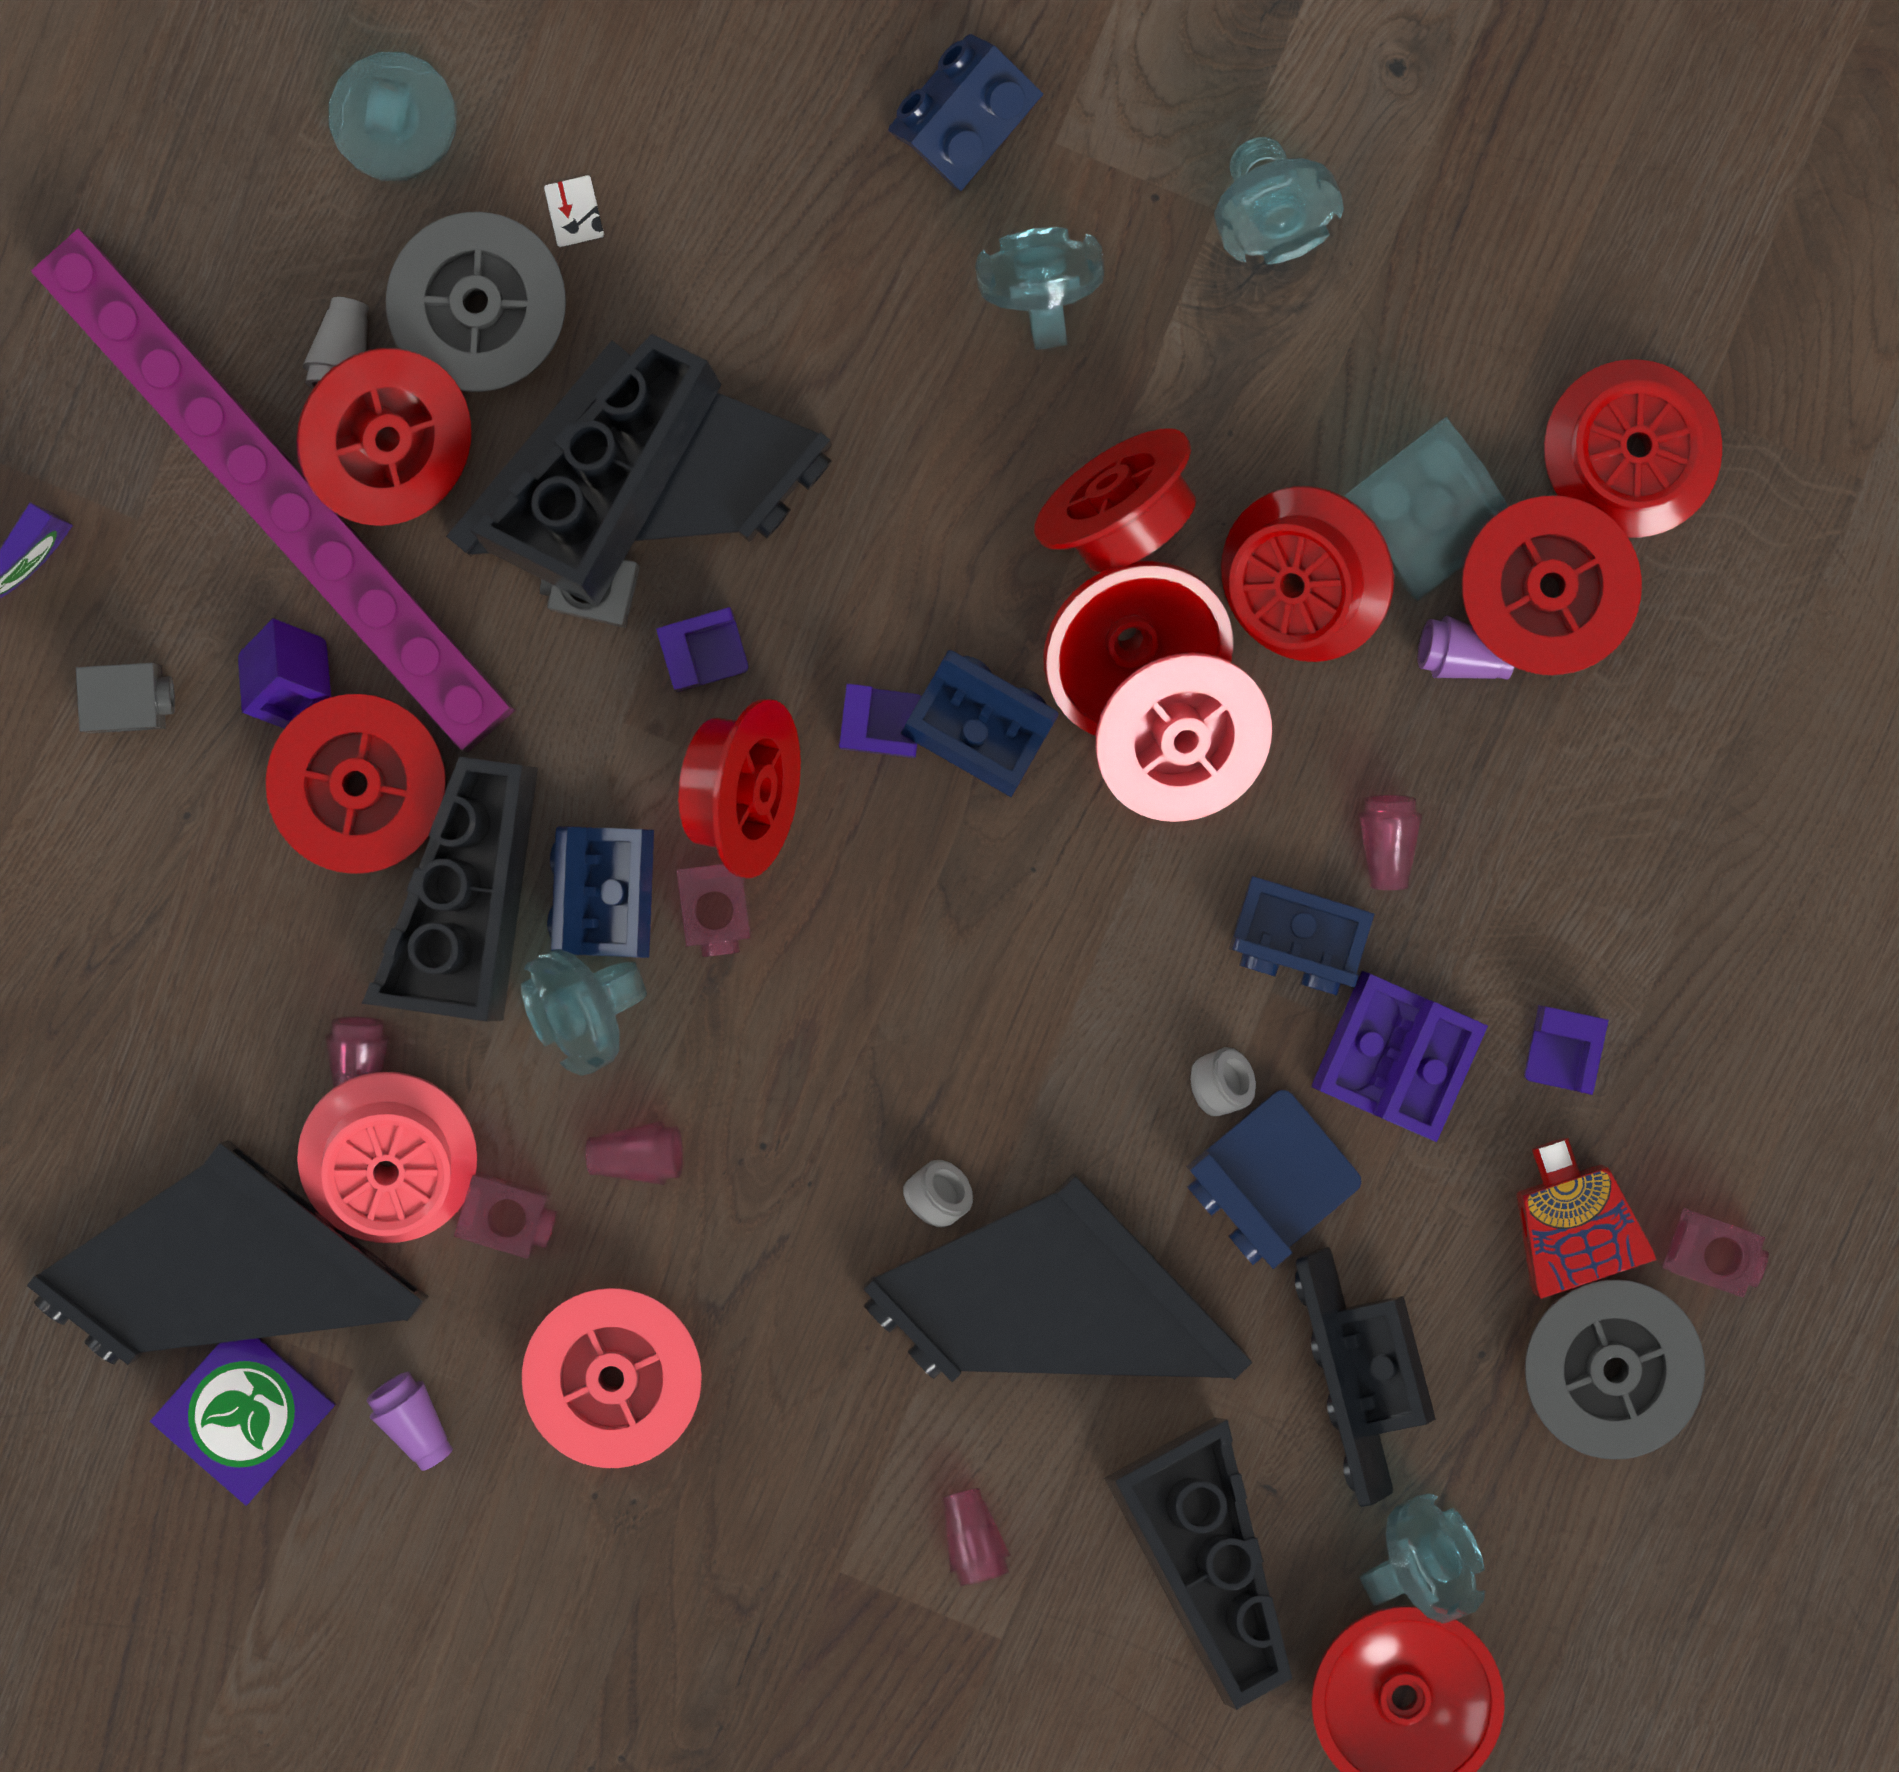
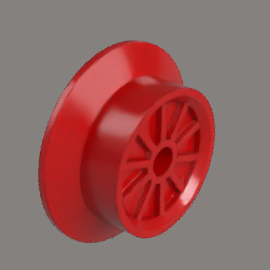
[297,348,471,526]
[1544,359,1722,538]
[1034,428,1196,572]
[1221,486,1394,662]
[1462,496,1642,675]
[266,694,446,873]
[678,699,801,878]

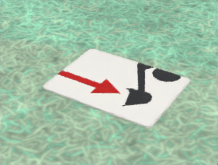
[544,176,604,247]

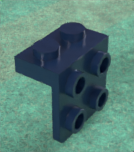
[1186,1090,1361,1269]

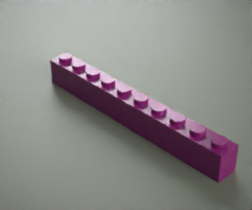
[31,228,515,753]

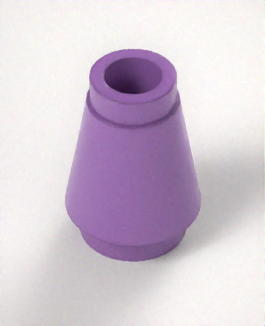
[1418,616,1514,680]
[366,1372,453,1471]

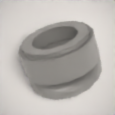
[1190,1047,1256,1117]
[903,1160,973,1227]

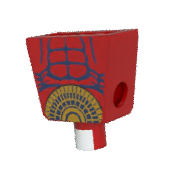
[1517,1137,1656,1299]

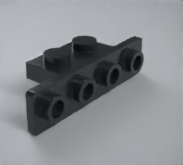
[1295,1247,1436,1507]

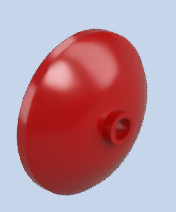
[1043,561,1233,736]
[1311,1606,1505,1772]

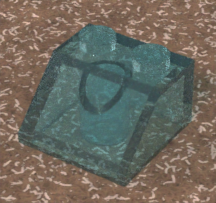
[1344,417,1508,602]

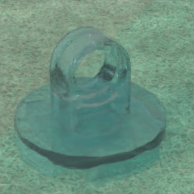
[329,52,456,181]
[1214,137,1344,264]
[975,227,1105,351]
[521,949,647,1076]
[1359,1494,1485,1623]

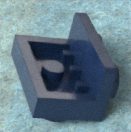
[888,34,1043,191]
[900,650,1059,797]
[547,826,654,958]
[1229,876,1375,996]

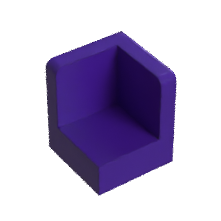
[656,607,749,693]
[238,618,331,729]
[839,684,921,758]
[1524,1005,1609,1095]

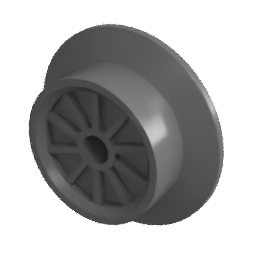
[386,212,566,392]
[1525,1279,1705,1460]

